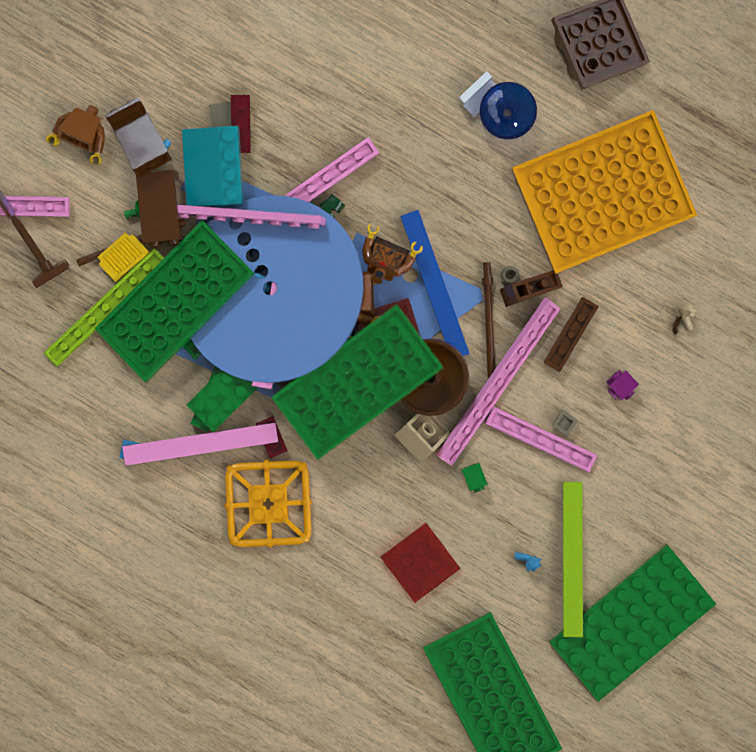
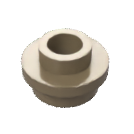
[500,266,520,285]

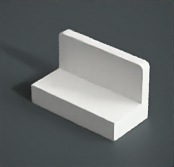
[458,71,501,117]

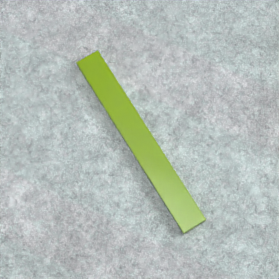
[44,248,164,367]
[562,482,583,637]

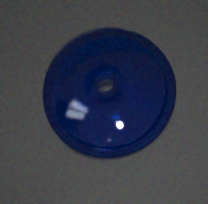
[479,82,537,140]

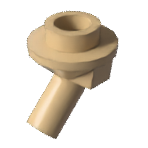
[678,304,697,331]

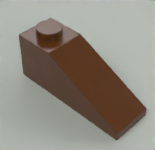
[499,270,563,307]

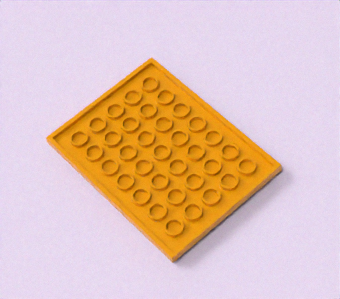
[511,110,698,274]

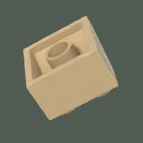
[394,413,451,463]

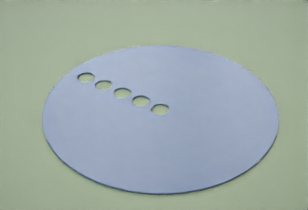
[191,195,363,383]

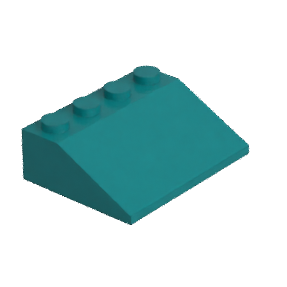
[182,126,244,206]

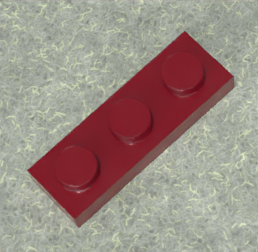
[231,95,251,153]

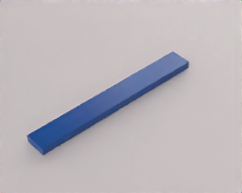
[400,210,470,356]

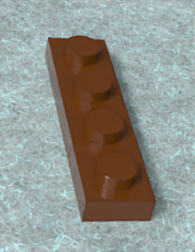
[543,297,599,372]

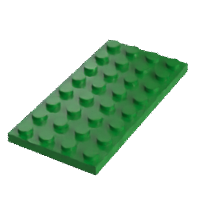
[95,220,255,383]
[271,305,444,460]
[549,544,716,702]
[423,611,562,752]

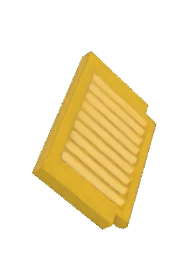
[97,232,149,282]

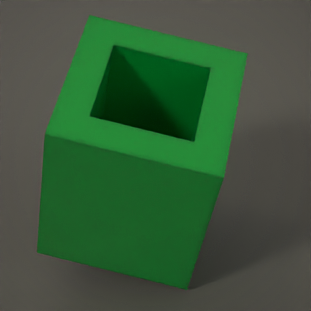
[461,462,488,493]

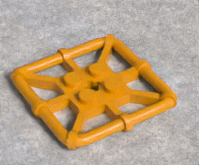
[224,460,312,548]

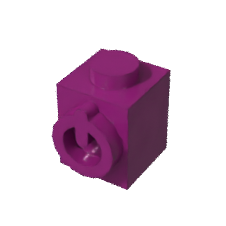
[606,369,639,400]

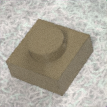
[551,410,579,436]

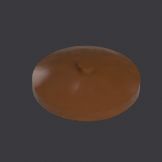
[400,338,469,416]

